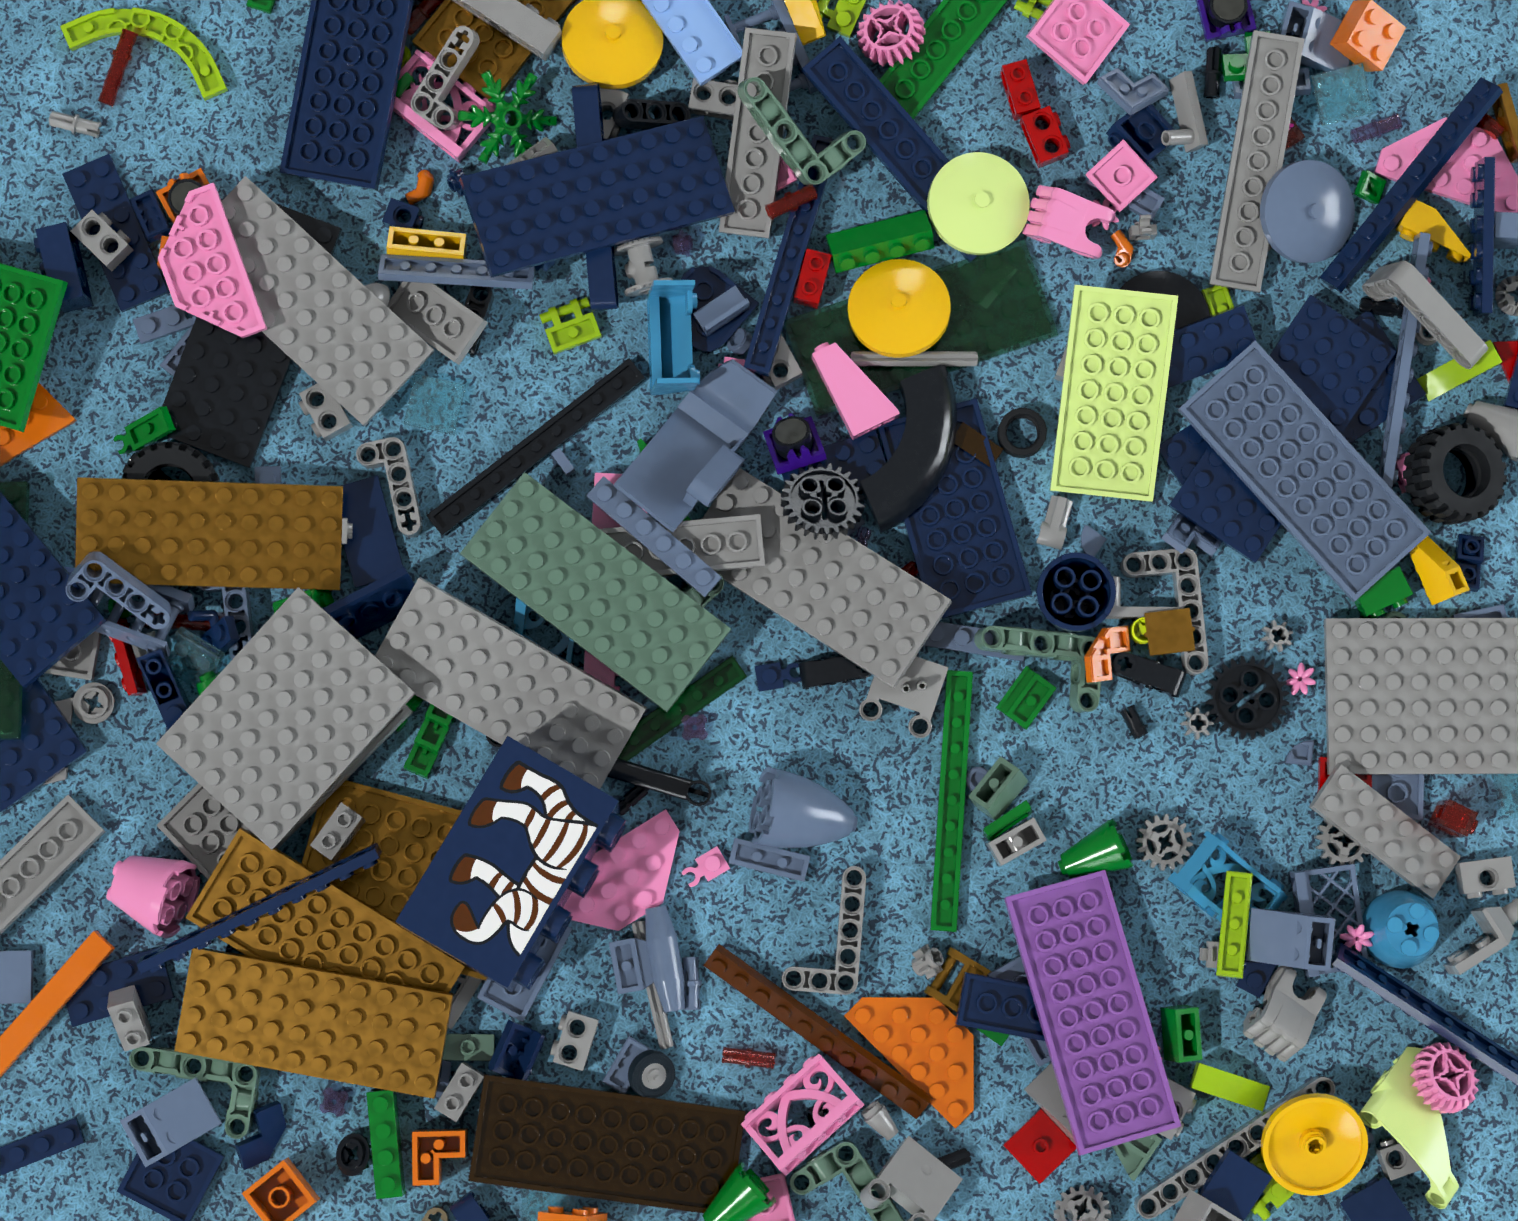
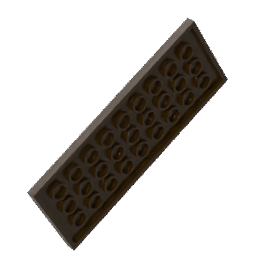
[468,1074,746,1213]

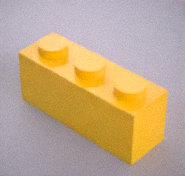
[386,226,467,259]

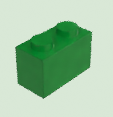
[1354,566,1413,618]
[1160,1005,1203,1063]

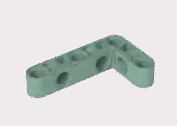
[737,77,866,186]
[974,626,1101,713]
[129,1046,261,1139]
[790,1140,905,1221]

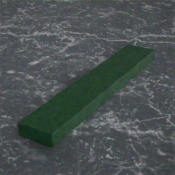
[618,655,747,761]

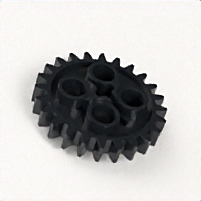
[780,462,865,540]
[1204,656,1290,740]

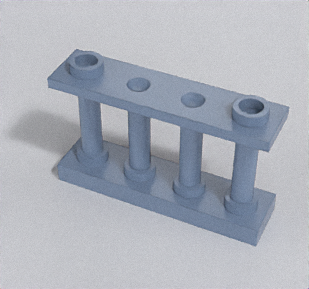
[724,0,818,94]
[90,584,195,658]

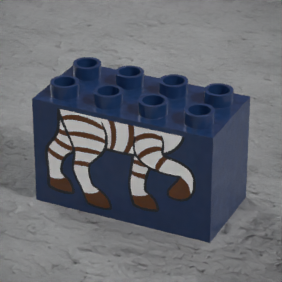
[395,736,627,993]

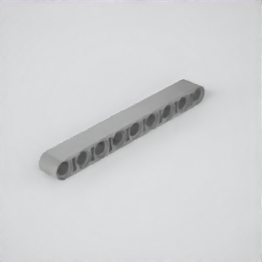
[1134,1076,1335,1219]

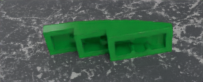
[404,704,455,779]

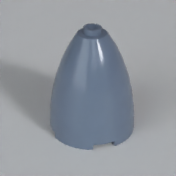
[749,767,858,848]

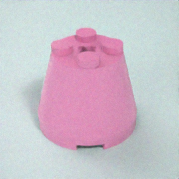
[106,855,200,939]

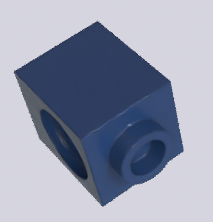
[382,198,424,229]

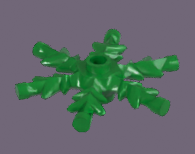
[458,70,557,164]

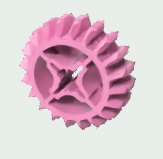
[857,0,926,67]
[1410,1042,1480,1114]

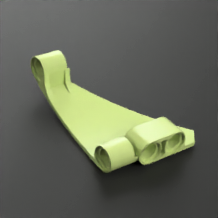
[1359,1047,1459,1209]

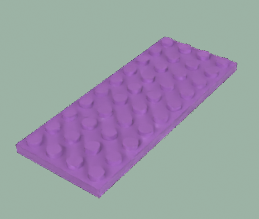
[1004,870,1181,1155]

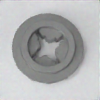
[1495,276,1518,316]
[73,682,115,724]

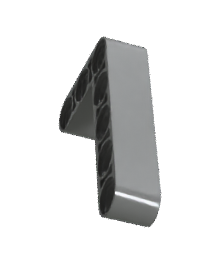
[1362,261,1488,369]
[1120,548,1209,676]
[782,866,866,995]

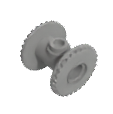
[613,236,673,297]

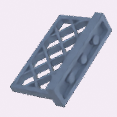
[1289,863,1368,977]

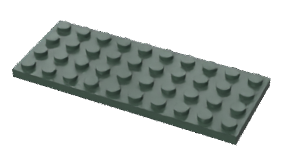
[460,472,731,712]

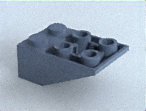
[1278,1,1350,77]
[1246,908,1335,972]
[120,1077,222,1168]

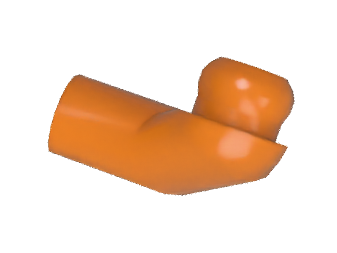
[405,170,434,205]
[1110,229,1134,268]

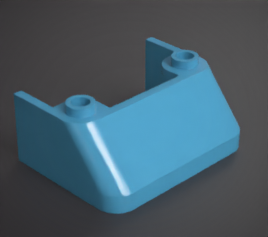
[647,280,700,395]

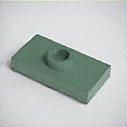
[442,1034,495,1061]

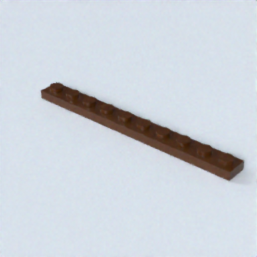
[703,944,932,1119]

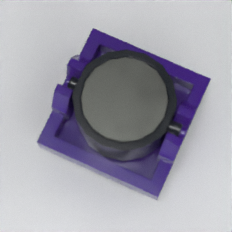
[1196,0,1257,42]
[763,413,827,475]

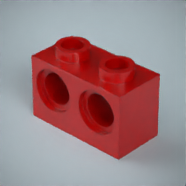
[1000,59,1041,121]
[1019,105,1071,169]
[793,248,832,309]

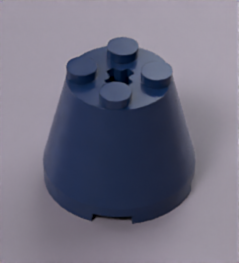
[1036,553,1116,632]

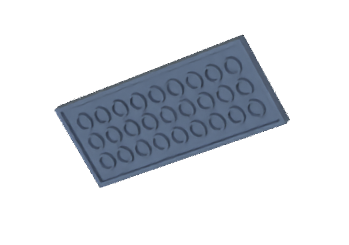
[1178,340,1431,602]

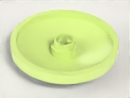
[927,152,1030,255]

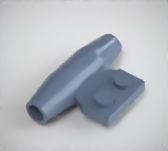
[609,905,685,1013]

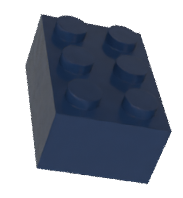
[34,222,94,313]

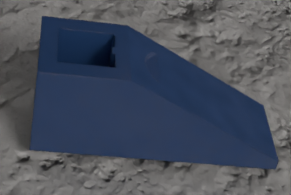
[136,648,191,729]

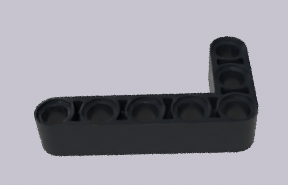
[612,99,691,230]

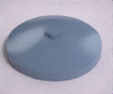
[1260,160,1355,263]

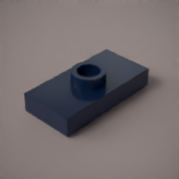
[129,189,171,244]

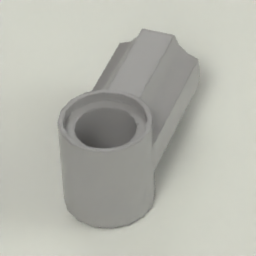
[1036,495,1073,550]

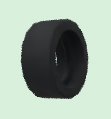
[997,408,1047,458]

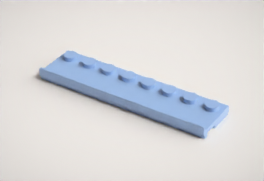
[641,0,742,86]

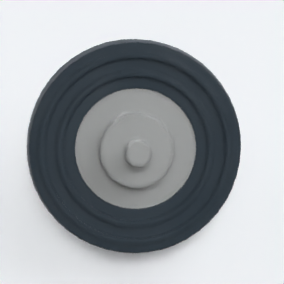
[628,1050,675,1098]

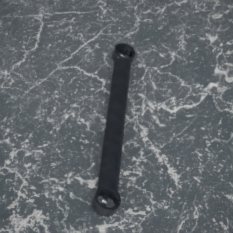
[486,736,712,806]

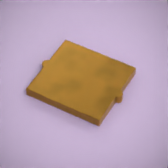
[1144,608,1195,656]

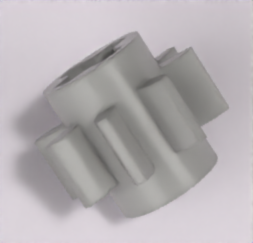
[1260,620,1294,652]
[1180,707,1214,740]
[1199,941,1219,968]
[911,944,944,979]

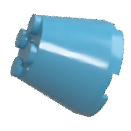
[1362,890,1440,969]

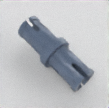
[682,957,702,1010]

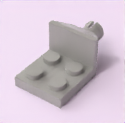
[1443,898,1518,975]

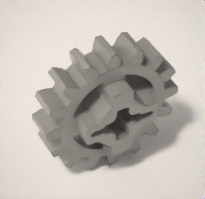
[1135,814,1193,871]
[1314,819,1370,865]
[1053,1185,1111,1221]

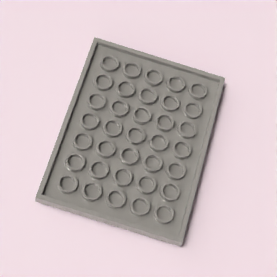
[156,587,416,850]
[1324,618,1518,775]

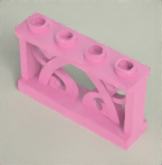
[393,49,496,163]
[741,1054,865,1176]

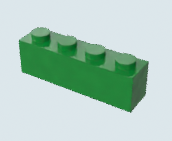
[826,210,934,273]
[366,1090,406,1199]

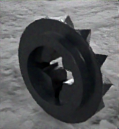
[336,1133,372,1176]

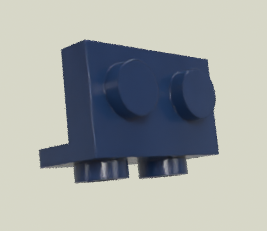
[487,1019,545,1080]

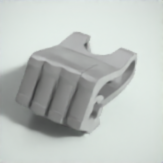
[1243,966,1327,1062]

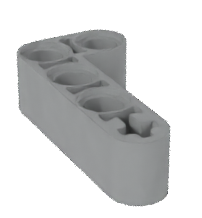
[411,26,480,131]
[356,437,423,538]

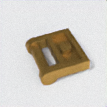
[924,947,991,1012]

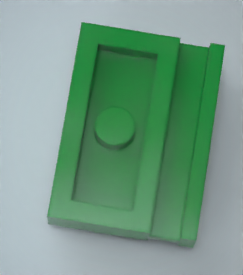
[996,666,1056,730]

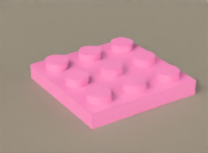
[1025,0,1130,85]

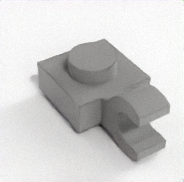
[1128,214,1157,241]

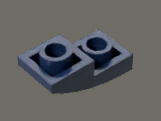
[1454,534,1485,592]

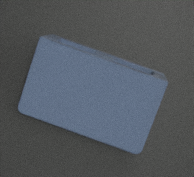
[693,285,750,336]

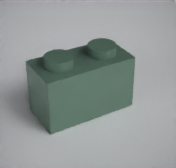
[968,756,1028,820]

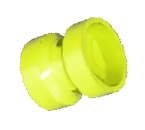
[1129,617,1148,644]

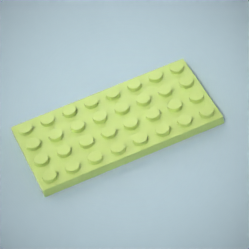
[1050,285,1178,502]

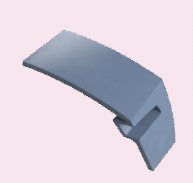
[613,359,778,533]

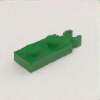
[113,406,176,454]

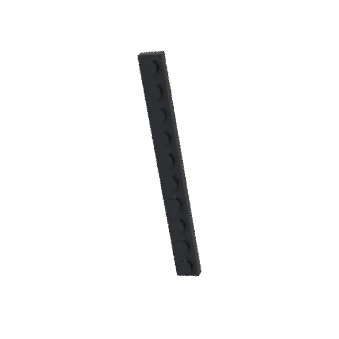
[426,358,645,536]

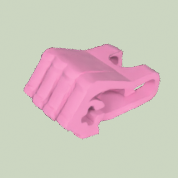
[1022,185,1116,259]

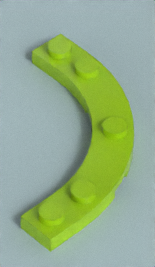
[60,8,228,101]

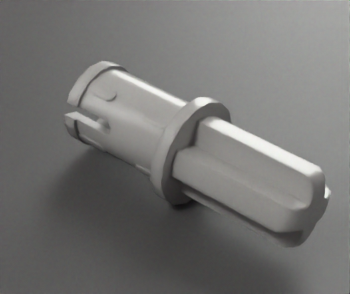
[49,111,102,138]

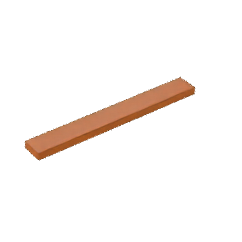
[0,931,115,1078]

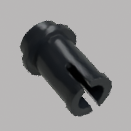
[1119,705,1148,740]

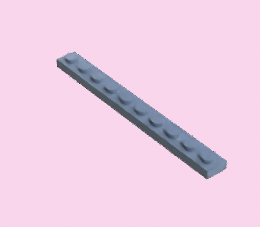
[1378,232,1433,488]

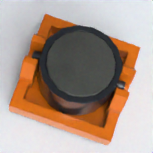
[156,168,210,224]

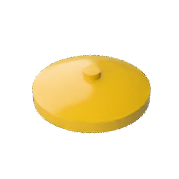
[561,0,663,89]
[848,259,951,358]
[1261,1093,1368,1196]

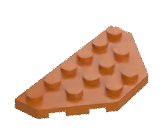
[844,997,974,1129]

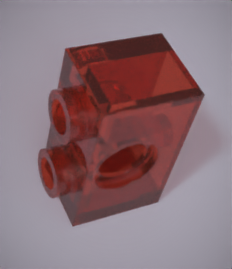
[1427,799,1478,838]

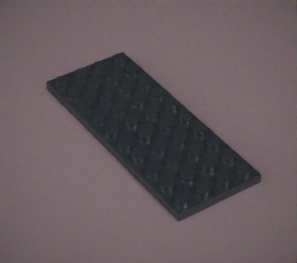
[162,203,342,468]

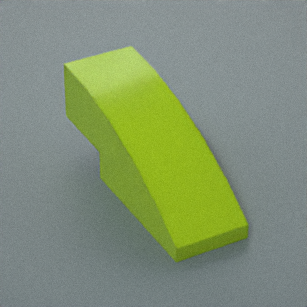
[1416,340,1502,402]
[1189,1062,1270,1112]

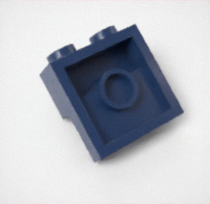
[1106,104,1174,165]

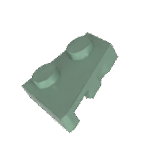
[1112,1134,1163,1181]

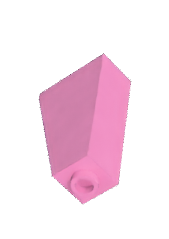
[812,342,900,440]

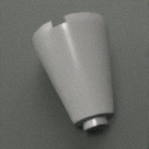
[1463,401,1518,462]

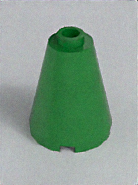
[1058,818,1134,878]
[702,1163,776,1221]

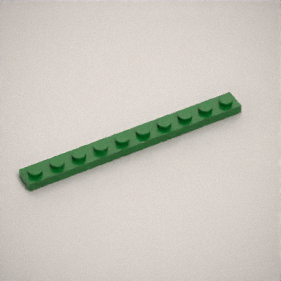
[930,670,973,932]

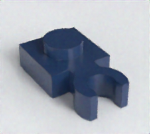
[754,662,801,692]

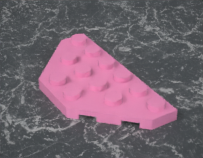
[1374,117,1518,213]
[158,183,267,338]
[563,809,680,931]

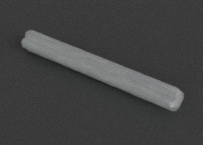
[851,351,978,366]
[632,920,673,1049]

